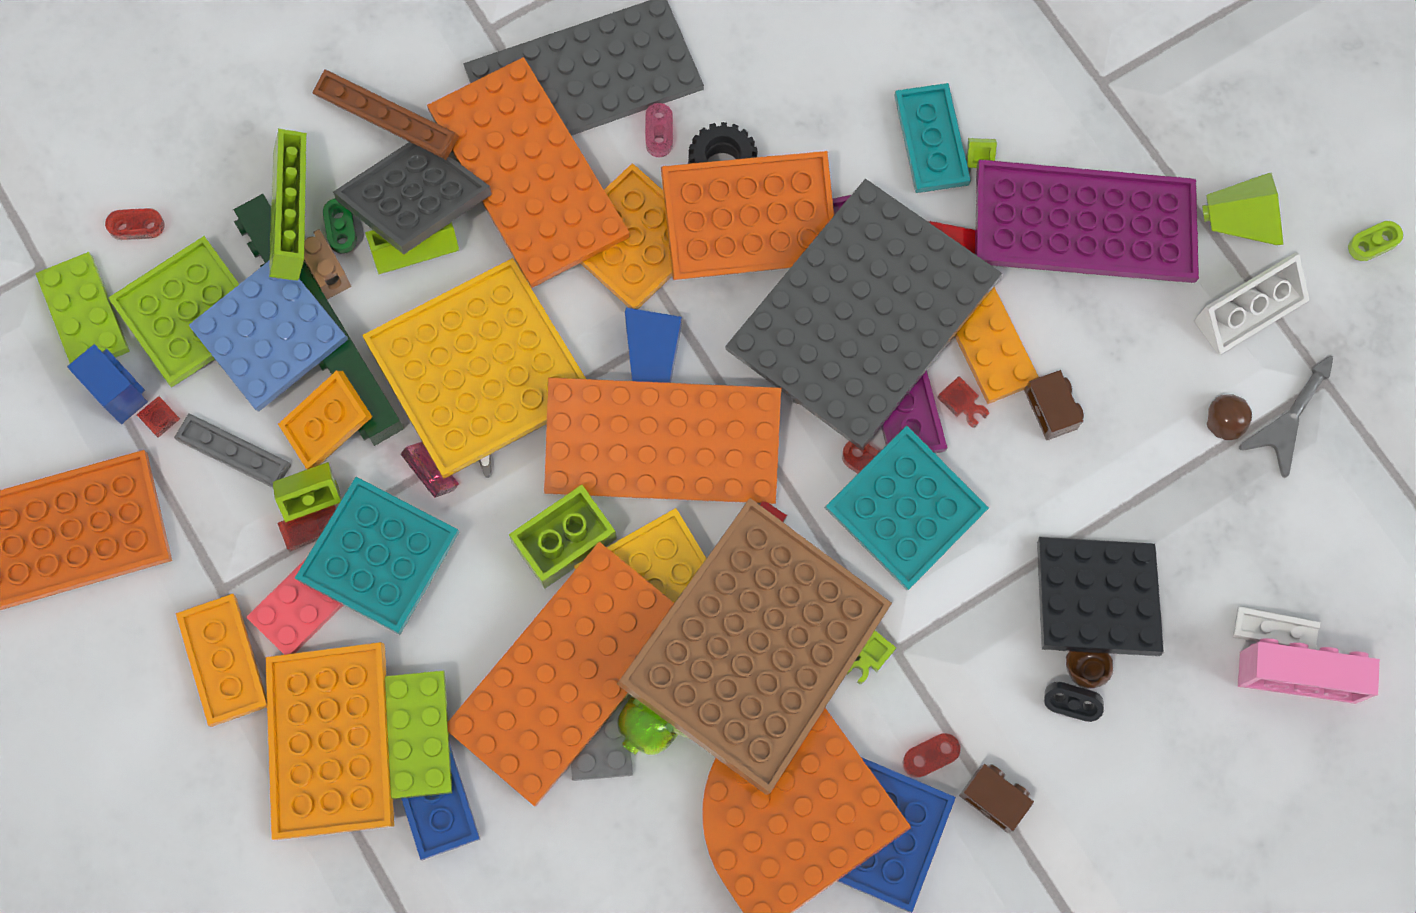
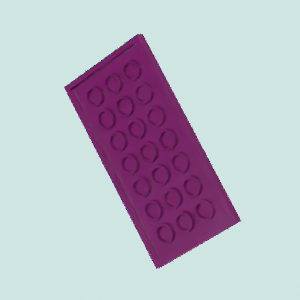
[975,160,1199,283]

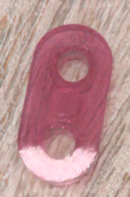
[645,103,673,157]

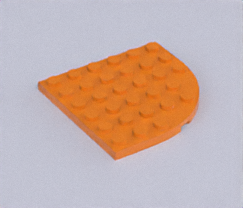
[703,708,911,913]

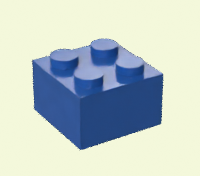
[67,344,148,425]

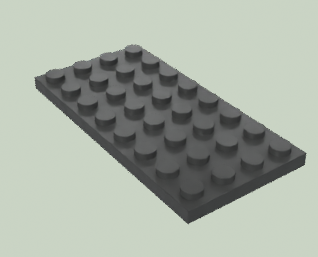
[463,0,704,136]

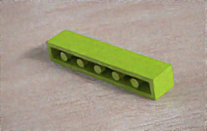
[269,128,307,281]

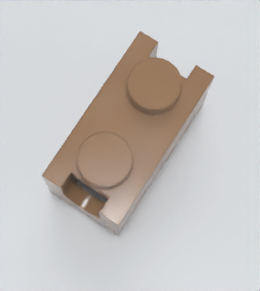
[304,229,352,300]

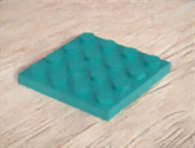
[824,426,989,590]
[295,477,460,635]

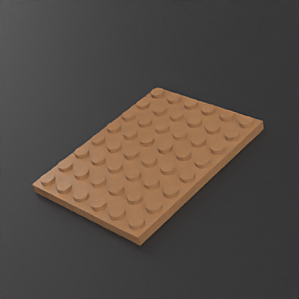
[617,498,892,795]

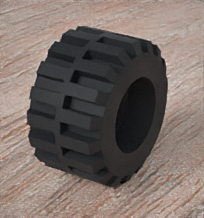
[688,122,758,164]

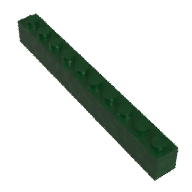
[233,194,404,446]

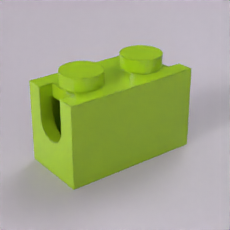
[272,462,341,522]

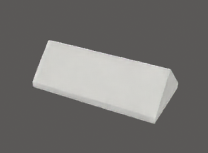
[1194,252,1309,355]

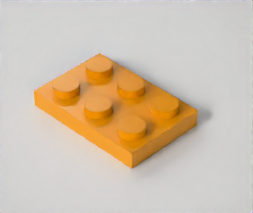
[278,370,373,469]

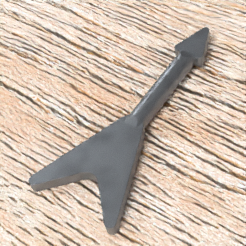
[1239,356,1333,478]

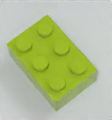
[509,485,617,589]

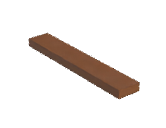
[312,69,459,160]

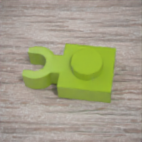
[847,630,896,685]

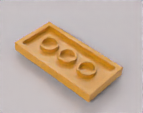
[955,287,1039,404]
[175,594,267,727]

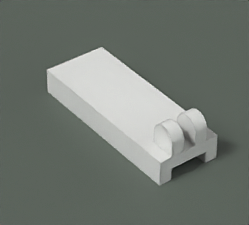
[1233,607,1321,650]

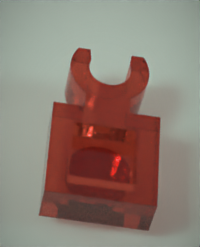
[937,376,989,428]

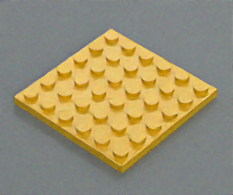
[362,258,586,479]

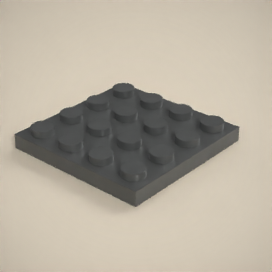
[333,142,492,254]

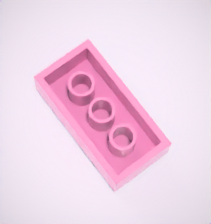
[1238,638,1380,704]

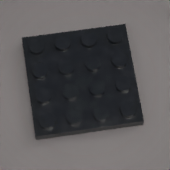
[1037,537,1164,656]

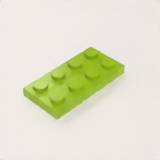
[35,252,130,363]
[385,670,453,799]

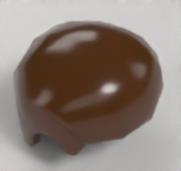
[1207,394,1252,440]
[1066,651,1113,688]

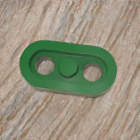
[323,199,357,254]

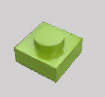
[966,138,997,168]

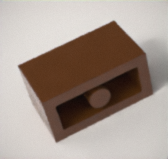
[1024,370,1084,441]
[959,764,1034,833]

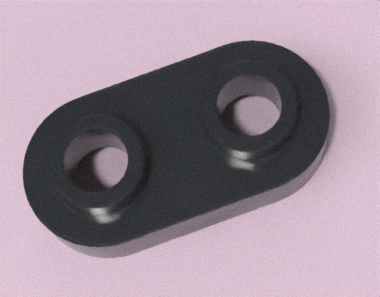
[1044,682,1104,722]

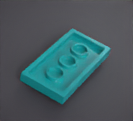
[894,83,971,193]

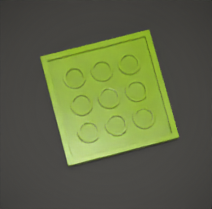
[108,236,239,388]

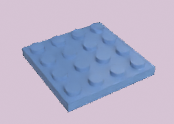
[189,260,348,412]

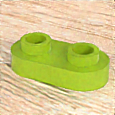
[1348,221,1403,261]

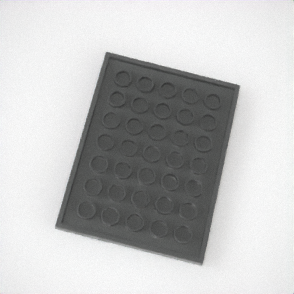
[725,178,1002,450]

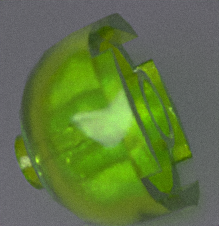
[617,697,678,755]

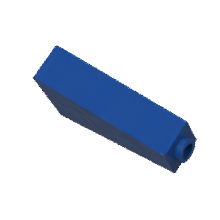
[625,308,682,383]

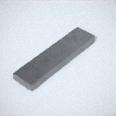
[174,413,291,488]

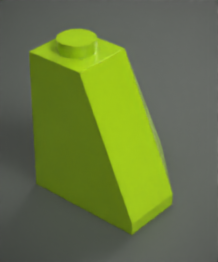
[1202,173,1284,245]

